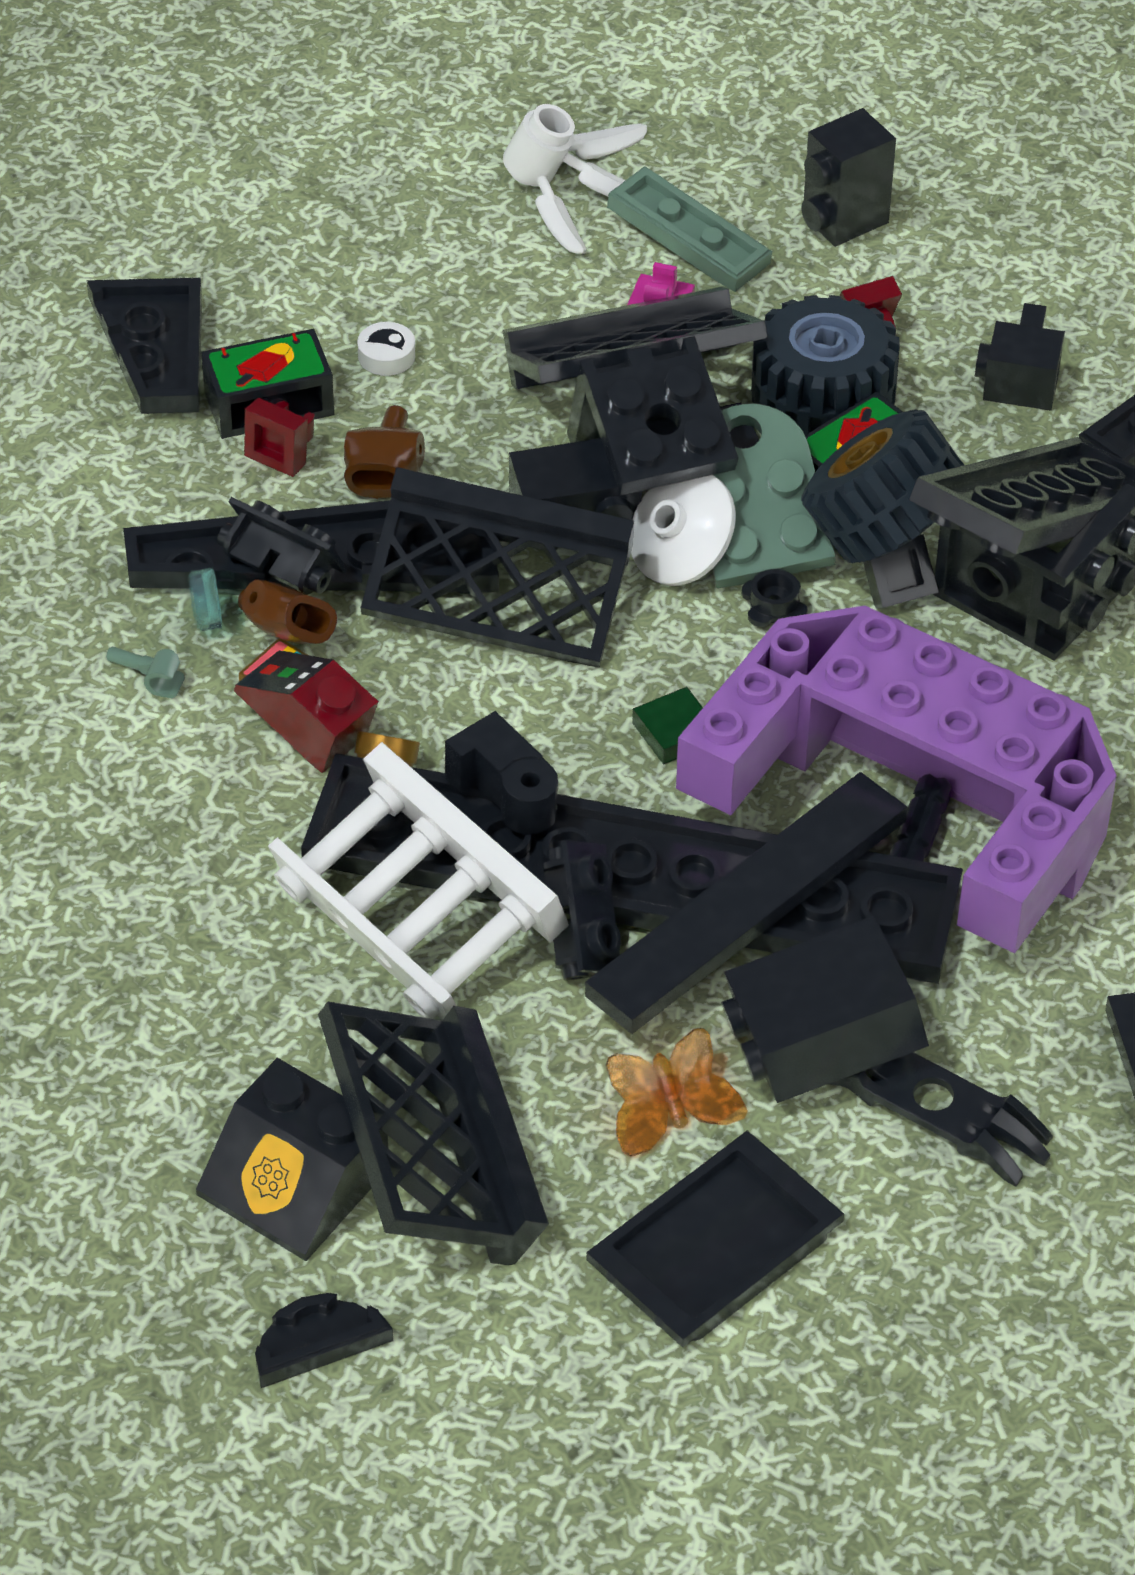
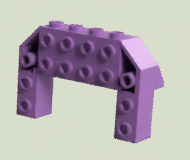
[676,606,1117,954]

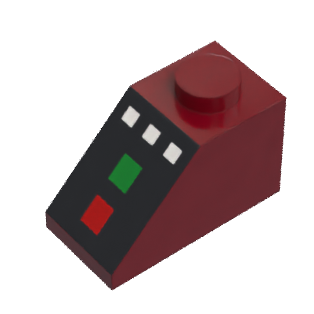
[234,650,379,773]

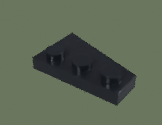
[87,277,202,414]

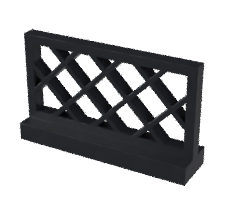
[502,286,767,389]
[360,467,634,668]
[318,1001,549,1265]

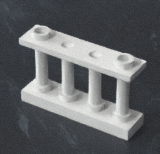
[268,742,569,1020]

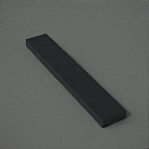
[585,772,908,1034]

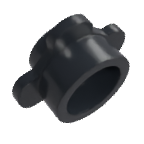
[741,569,808,627]

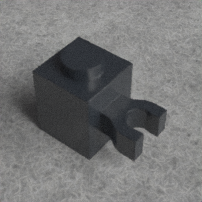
[975,303,1065,411]

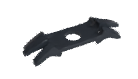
[828,1052,1053,1187]

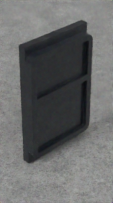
[586,1130,844,1347]

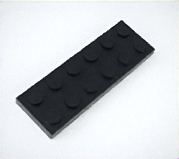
[909,437,1135,557]

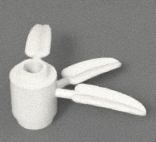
[503,104,647,254]

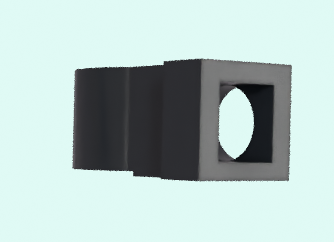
[445,711,559,835]

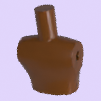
[344,405,425,499]
[238,580,337,645]

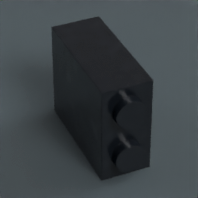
[721,916,929,1103]

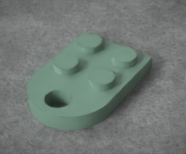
[712,404,835,589]

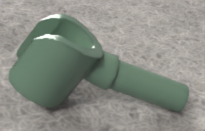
[106,646,185,699]

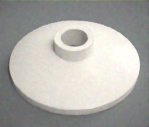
[631,475,736,586]

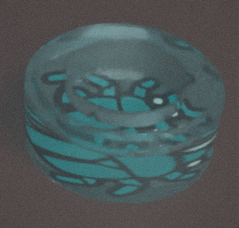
[188,568,222,632]

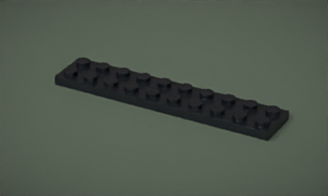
[301,753,963,984]

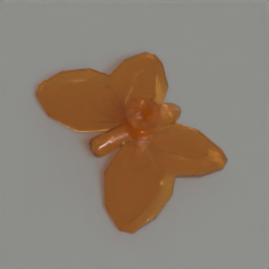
[605,1028,748,1157]

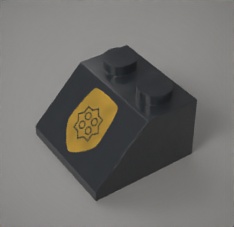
[196,1057,389,1261]

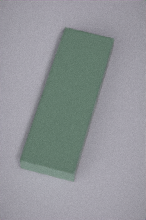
[607,166,773,292]

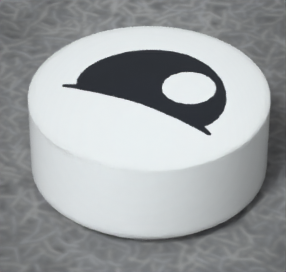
[357,322,415,376]

